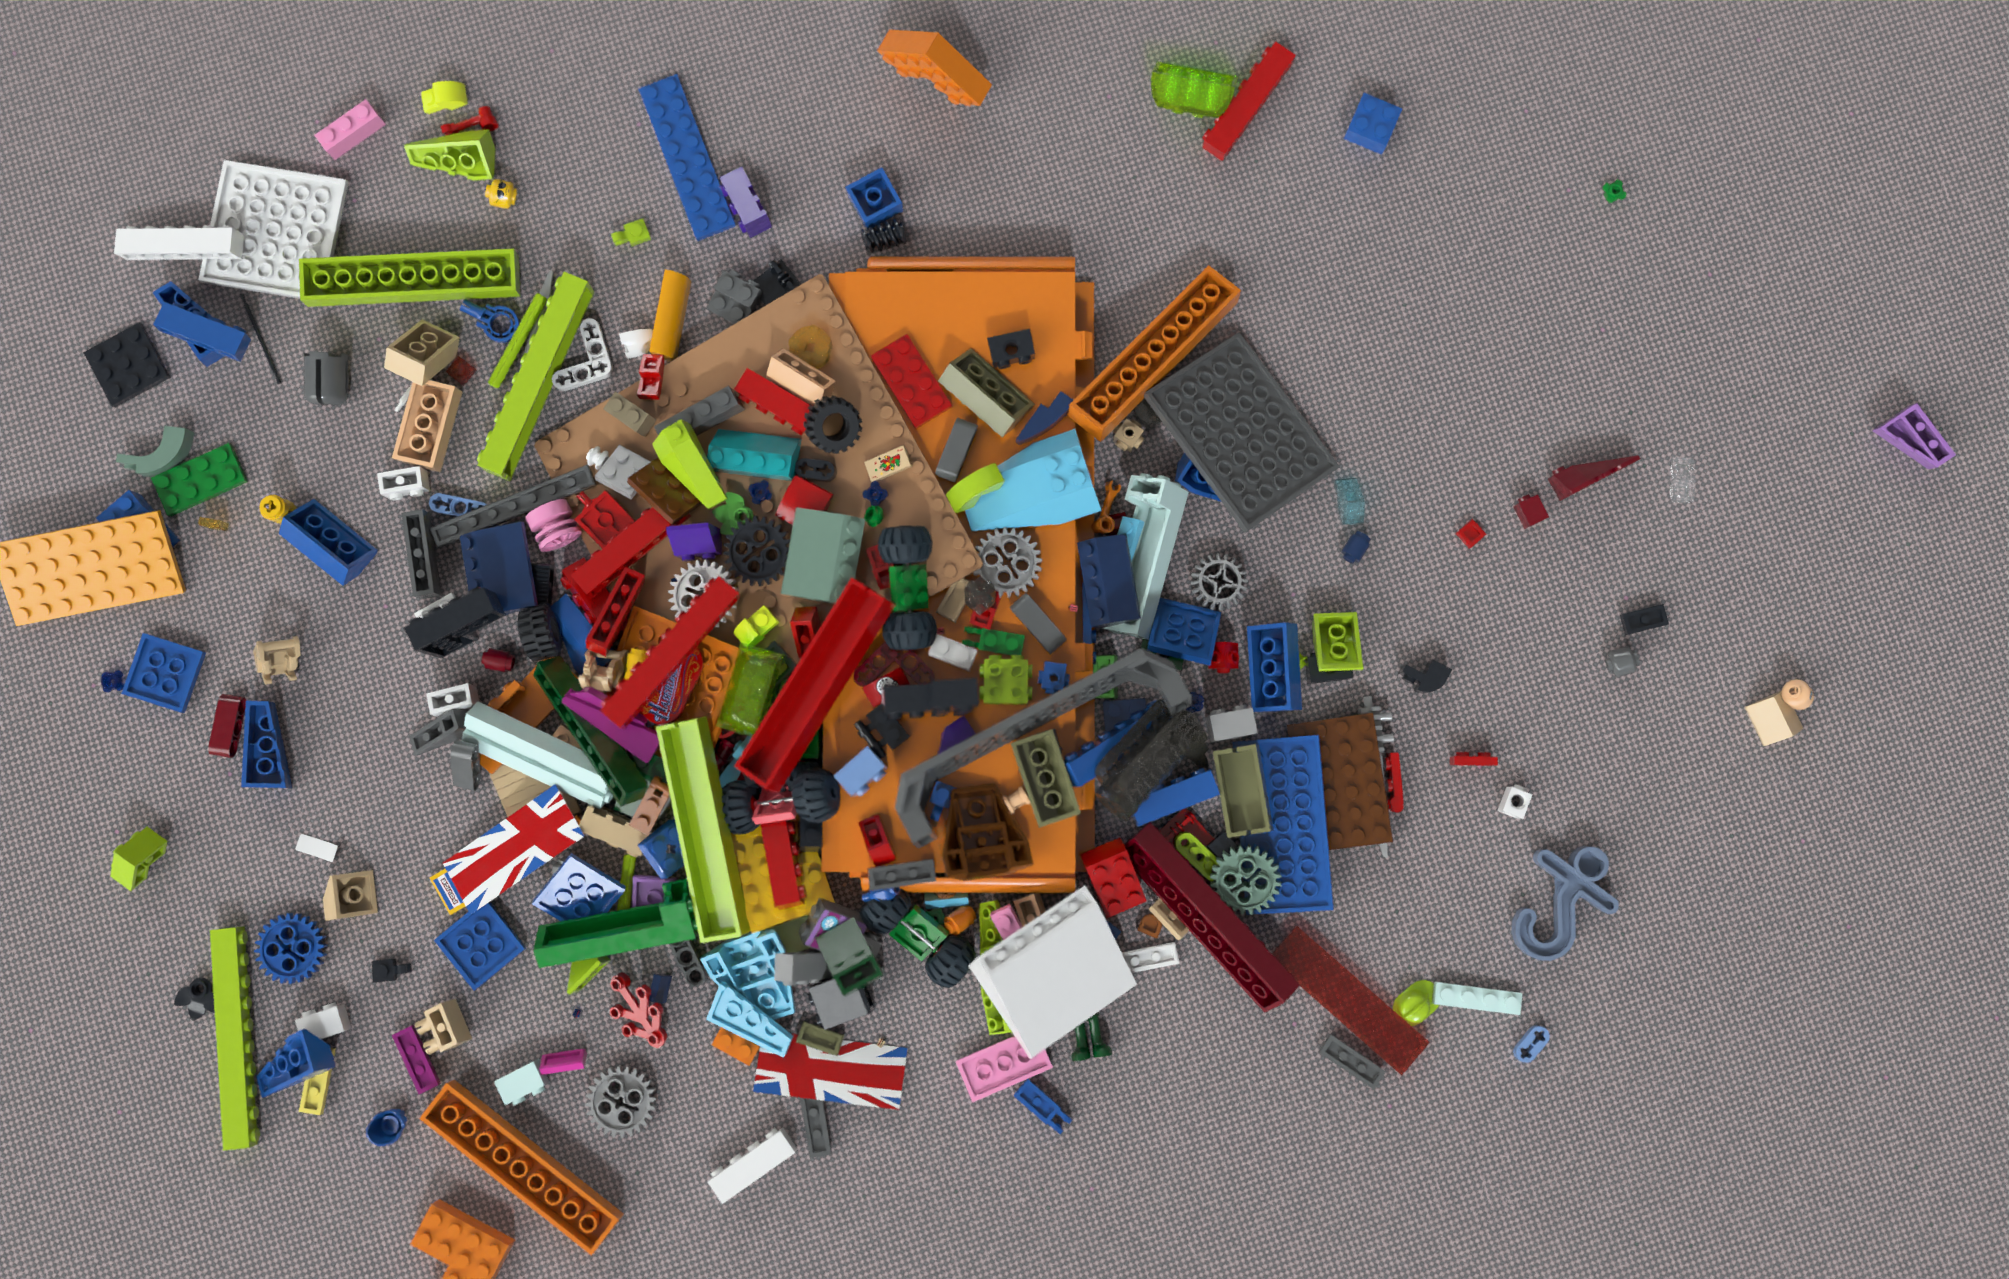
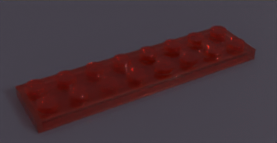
[1272,926,1430,1075]

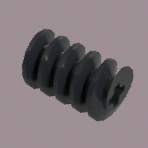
[860,219,907,254]

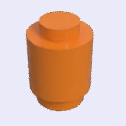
[944,905,976,935]

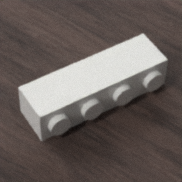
[708,1127,797,1204]

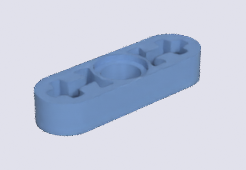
[429,493,487,517]

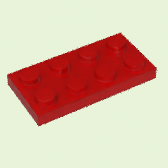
[871,334,952,429]

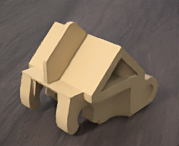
[253,636,301,685]
[579,649,629,695]

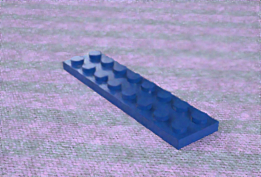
[639,74,736,241]

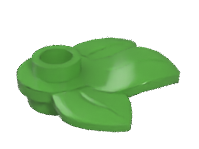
[712,492,754,535]

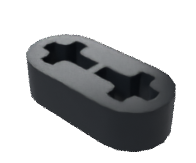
[795,458,837,482]

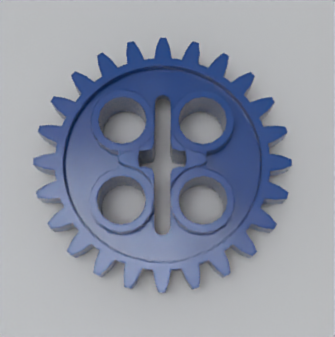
[254,913,328,984]

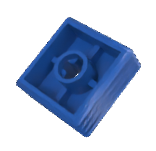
[638,819,684,879]

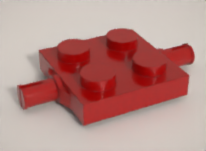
[574,490,636,549]

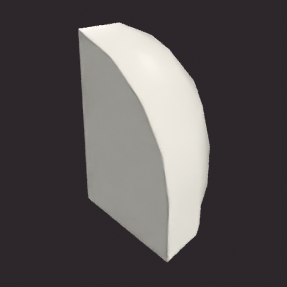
[619,329,653,359]

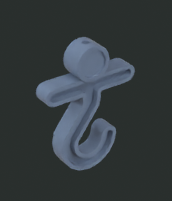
[1511,846,1619,961]

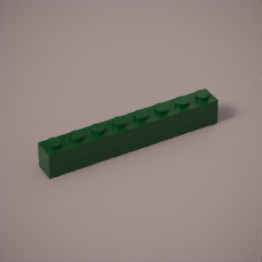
[533,655,649,807]

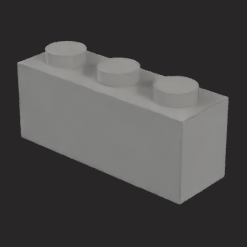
[774,951,831,986]

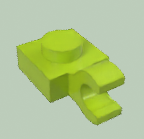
[611,218,651,246]

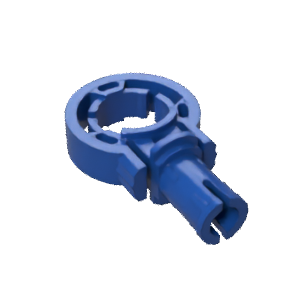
[460,299,520,343]

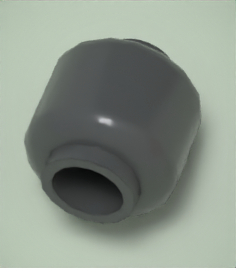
[1605,647,1640,677]

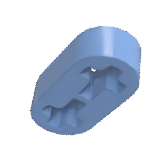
[1513,1025,1550,1063]

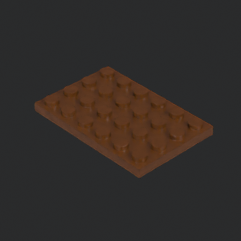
[1287,713,1393,850]

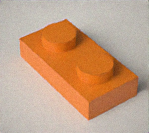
[712,1027,760,1066]

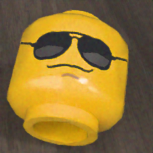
[485,179,517,209]

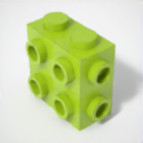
[979,655,1032,705]

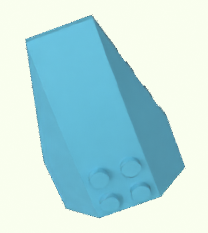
[965,429,1102,531]

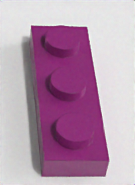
[392,1025,441,1094]

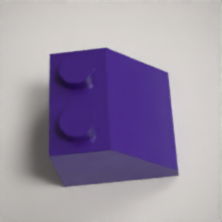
[666,523,722,561]

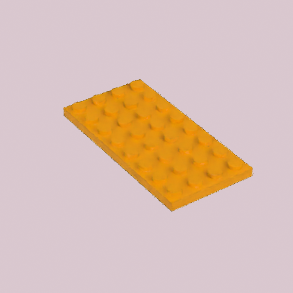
[0,510,186,626]

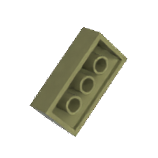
[938,348,1035,437]
[1010,729,1081,828]

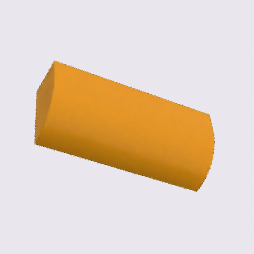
[649,269,691,362]

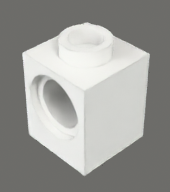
[1497,784,1532,819]

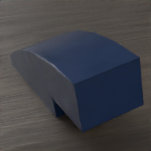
[1016,391,1073,445]

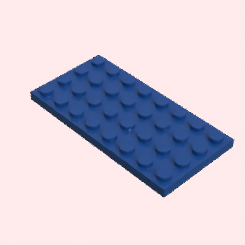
[1232,735,1334,915]

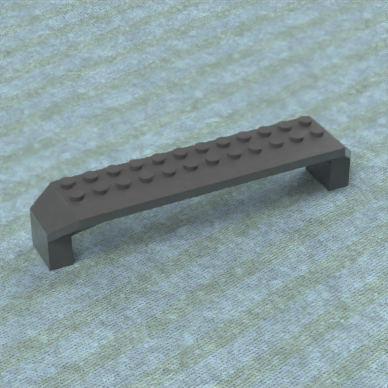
[895,648,1192,849]

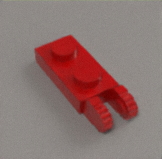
[1384,752,1404,813]

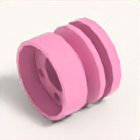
[525,499,582,552]

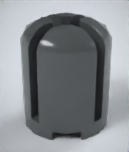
[304,352,348,405]

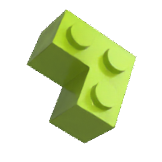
[110,826,167,891]

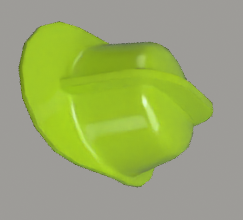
[1392,980,1439,1026]

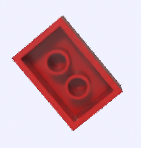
[1080,838,1147,918]

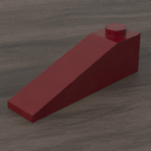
[1548,455,1641,501]

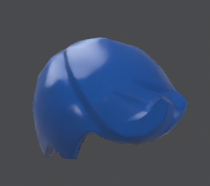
[366,1109,407,1146]

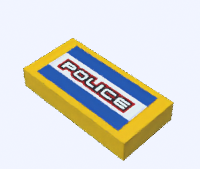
[430,869,466,915]

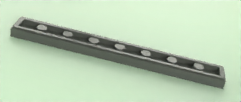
[430,465,596,548]

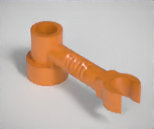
[1091,480,1121,534]

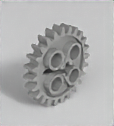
[973,527,1042,598]
[585,1065,658,1138]

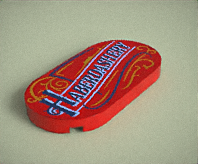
[641,647,704,725]

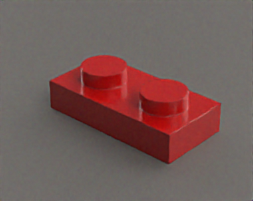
[1450,752,1498,766]

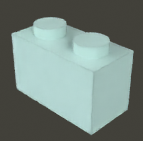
[494,1059,550,1106]

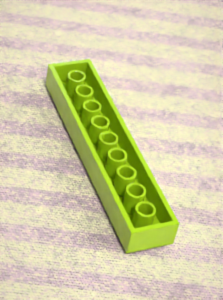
[299,249,521,307]

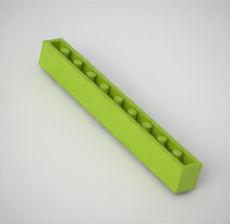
[210,926,260,1151]

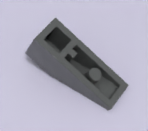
[409,709,470,756]

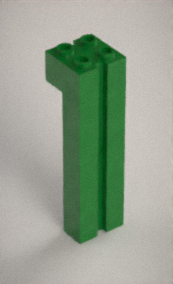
[533,879,698,968]

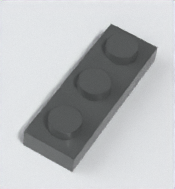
[867,859,936,891]
[1318,1034,1386,1090]
[800,1098,832,1158]

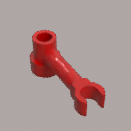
[441,106,499,136]

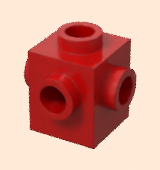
[1208,642,1239,673]

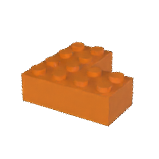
[877,30,992,106]
[410,1199,515,1279]

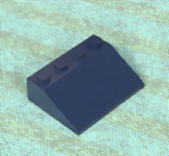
[460,522,538,615]

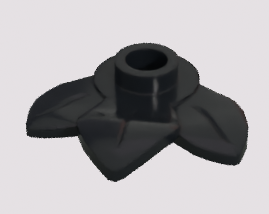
[174,977,215,1021]

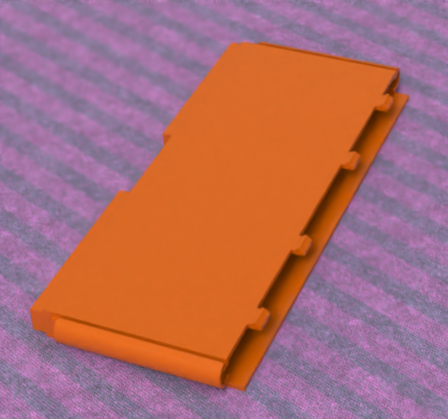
[821,256,1095,893]

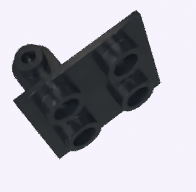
[753,259,801,306]

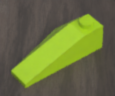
[404,129,495,180]
[652,419,728,509]

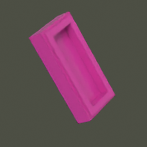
[539,1049,587,1075]

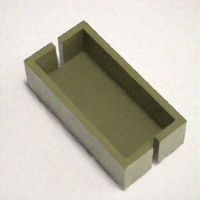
[1213,744,1274,838]

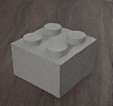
[1206,705,1258,743]

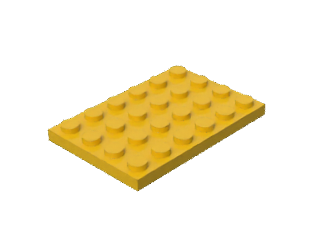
[731,813,835,934]

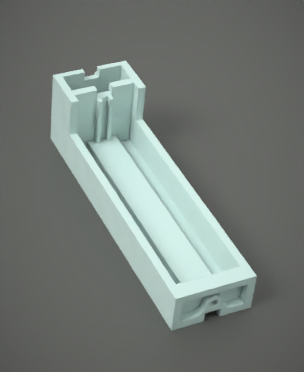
[1103,473,1189,640]
[462,701,613,809]

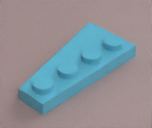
[706,980,793,1058]

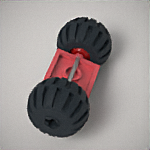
[722,768,841,835]

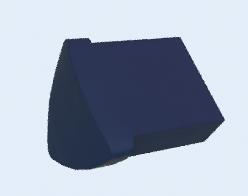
[643,974,672,1004]

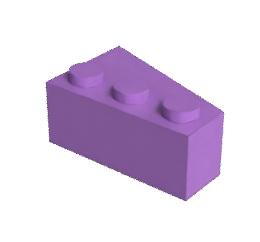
[1872,403,1956,470]

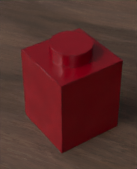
[1513,494,1549,529]

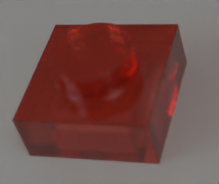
[445,356,477,386]

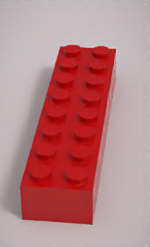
[600,576,740,730]

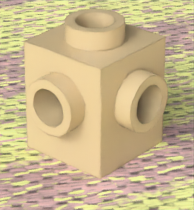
[1113,419,1144,453]

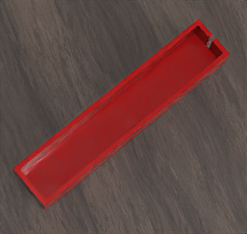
[734,577,896,793]

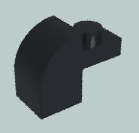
[1398,659,1452,694]

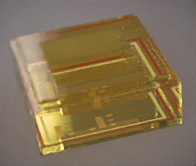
[198,517,229,531]

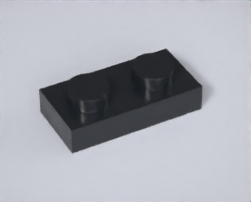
[1620,604,1669,636]

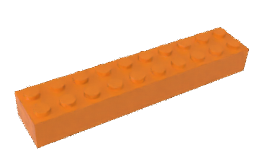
[1068,265,1241,442]
[419,1079,624,1256]

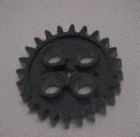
[723,516,790,587]

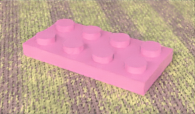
[956,1035,1053,1102]

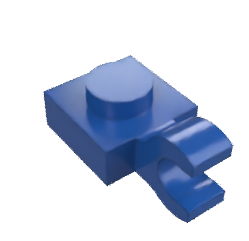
[929,781,956,821]

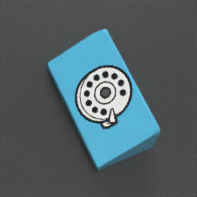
[924,893,969,909]

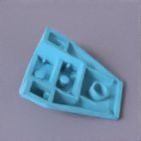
[700,929,796,1020]

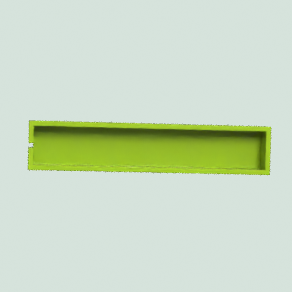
[477,271,594,482]
[656,716,751,943]

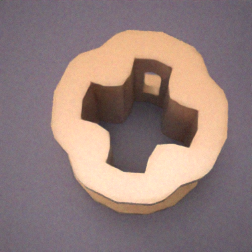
[1002,786,1030,813]

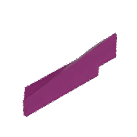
[562,687,660,763]

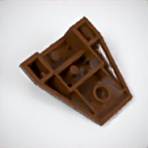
[942,784,1033,881]

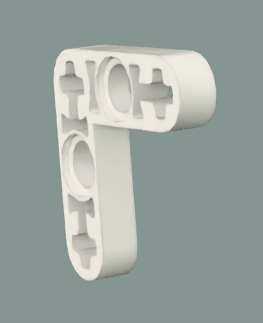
[552,318,613,391]

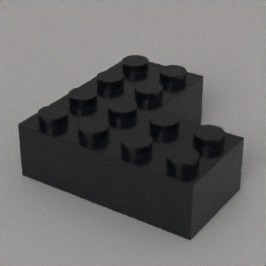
[403,586,506,659]
[881,678,979,720]

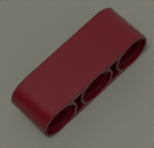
[208,694,247,758]

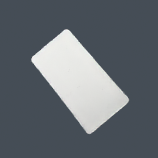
[295,834,338,862]

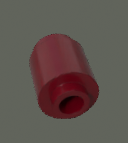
[481,648,515,673]

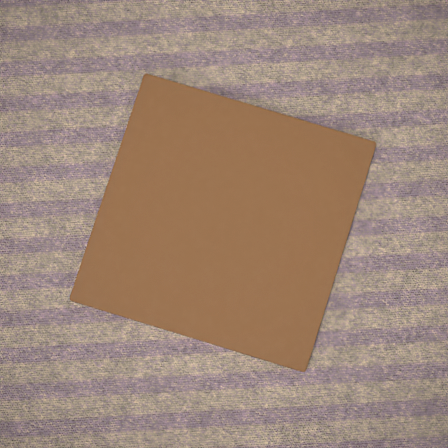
[534,274,983,713]

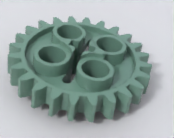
[1210,844,1281,915]

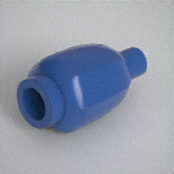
[862,887,900,902]

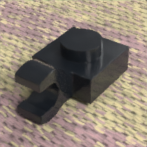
[371,958,412,983]

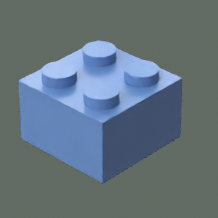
[834,746,888,797]

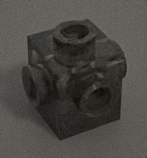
[964,576,996,615]

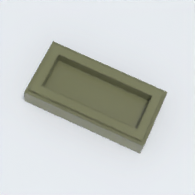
[796,1021,845,1057]

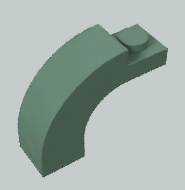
[116,426,194,477]

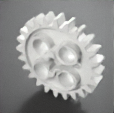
[668,560,738,627]

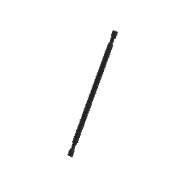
[240,293,282,384]

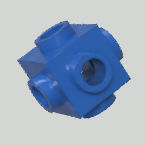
[1038,661,1070,695]

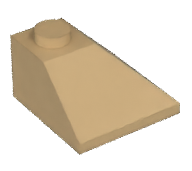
[323,870,378,921]

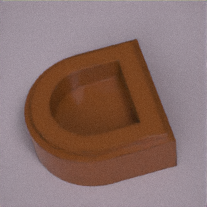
[1137,913,1162,939]

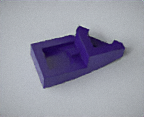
[937,716,976,755]

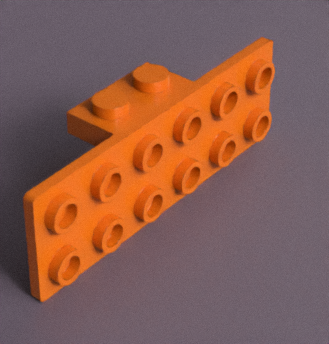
[479,657,579,774]

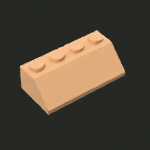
[392,380,462,472]

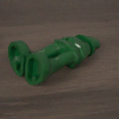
[1071,1012,1113,1061]

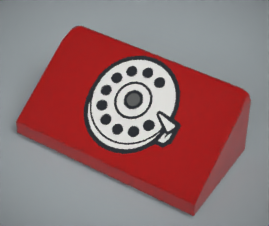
[862,667,910,708]

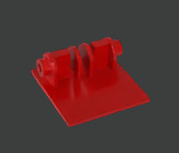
[1160,808,1214,862]

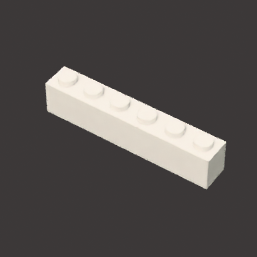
[114,225,244,260]

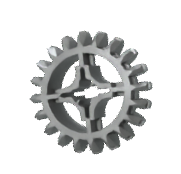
[1190,553,1248,611]

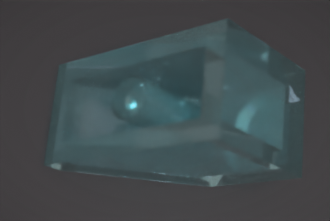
[1335,477,1365,525]

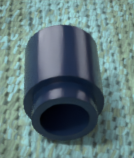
[1341,531,1371,564]

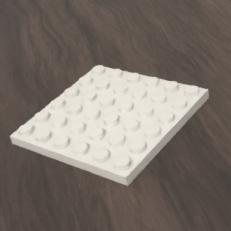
[199,160,349,298]

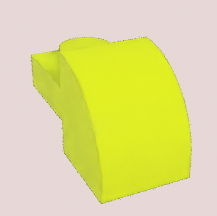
[421,81,468,114]
[734,605,779,651]

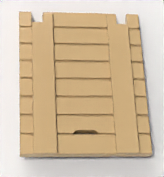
[489,733,581,817]

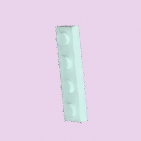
[1432,981,1522,1015]

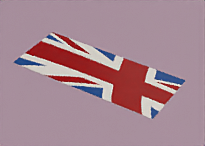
[443,785,584,914]
[753,1034,907,1110]

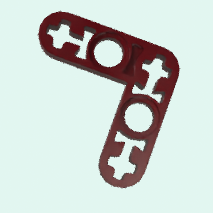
[853,642,935,687]

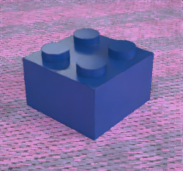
[1343,93,1402,155]
[845,167,904,230]

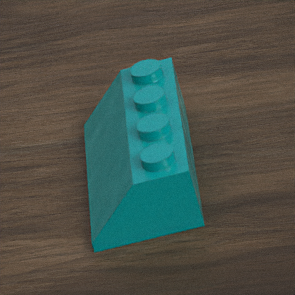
[707,429,802,481]

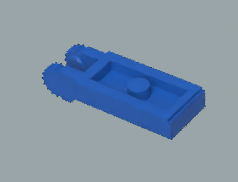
[1013,1079,1072,1134]

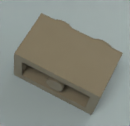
[603,392,656,437]

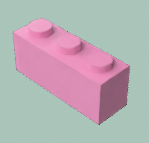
[315,99,386,160]

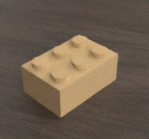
[384,319,459,386]

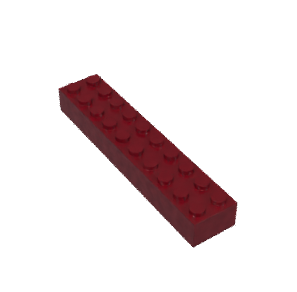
[1124,822,1300,1013]

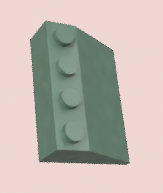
[781,508,865,604]

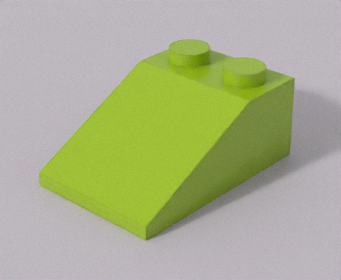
[1312,612,1363,671]

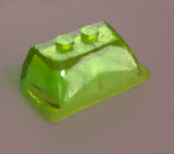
[1151,61,1239,118]
[716,642,784,737]

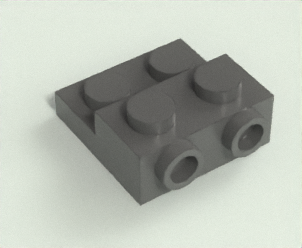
[706,269,764,324]

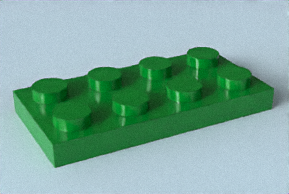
[151,443,248,517]

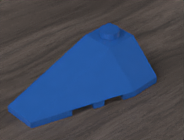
[1175,452,1221,501]
[551,593,615,675]
[256,1029,336,1098]

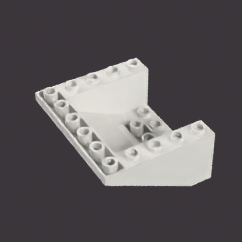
[969,886,1137,1059]

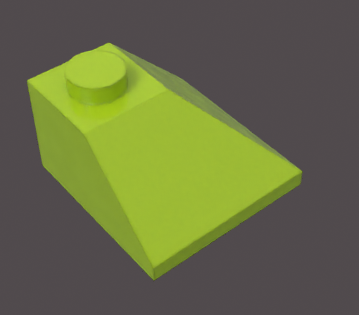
[567,956,610,995]

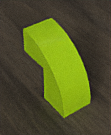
[946,463,1005,514]

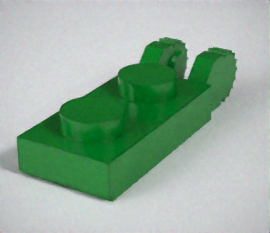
[962,627,1025,656]

